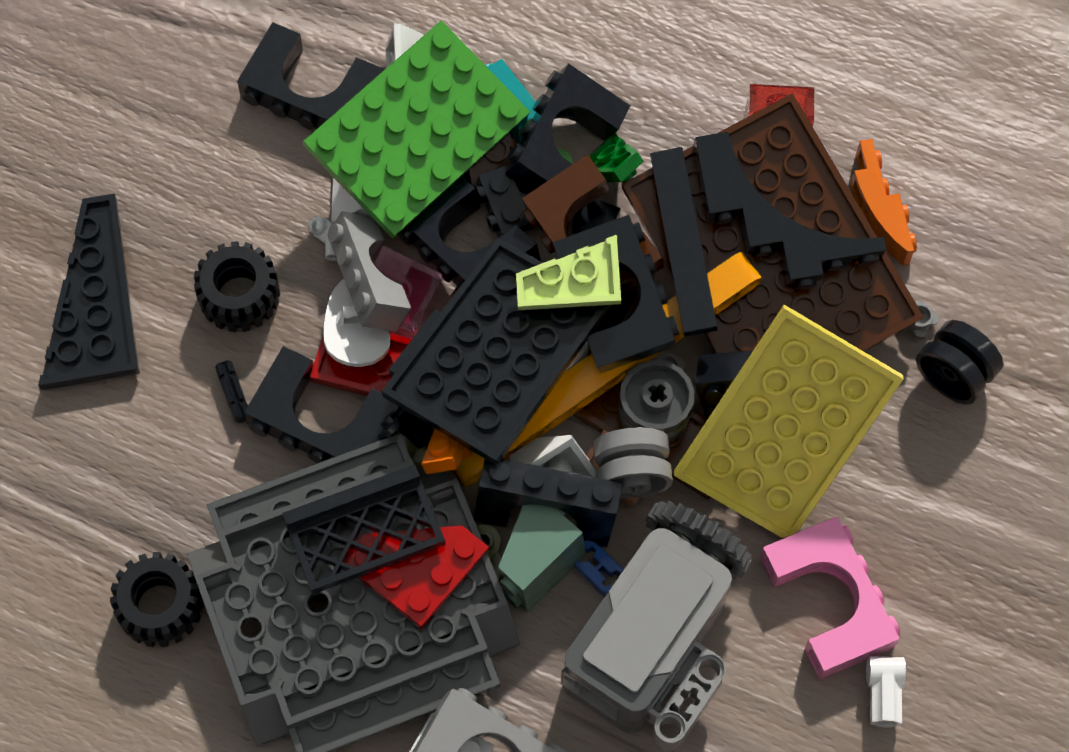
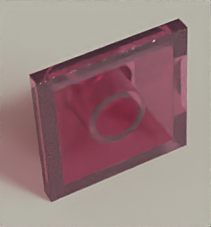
[374,246,443,333]

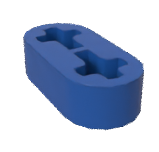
[574,540,623,597]

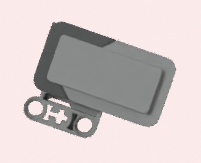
[561,528,732,751]

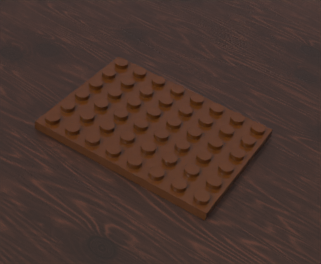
[621,93,924,354]

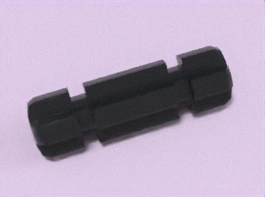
[215,360,248,423]

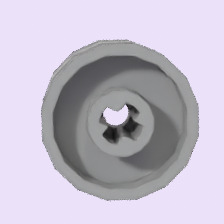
[593,427,673,499]

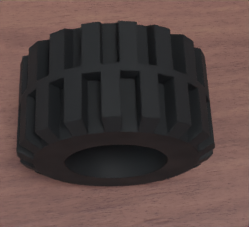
[194,241,280,332]
[110,552,203,647]

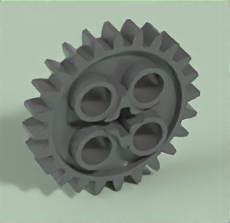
[645,501,752,579]

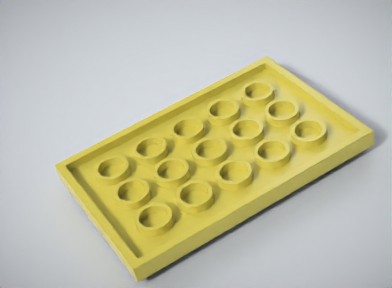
[674,305,904,539]

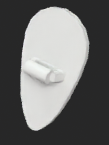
[324,279,390,367]

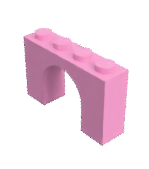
[759,517,900,680]

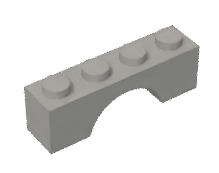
[327,211,411,332]

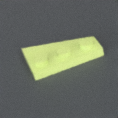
[516,235,621,310]

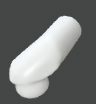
[308,216,337,261]

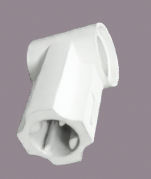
[866,656,906,728]

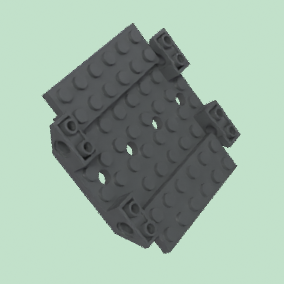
[187,433,520,752]

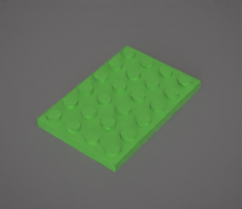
[302,20,530,239]

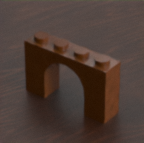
[522,154,664,296]

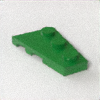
[588,133,644,183]

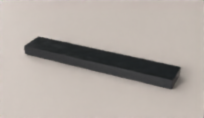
[650,147,718,337]

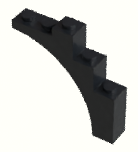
[693,132,887,290]

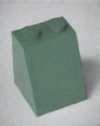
[498,504,586,612]

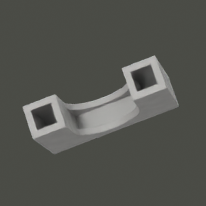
[412,688,567,752]

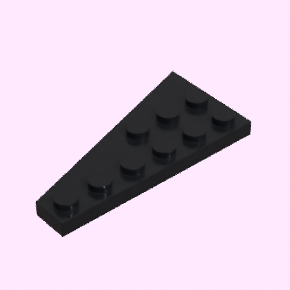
[38,193,140,390]

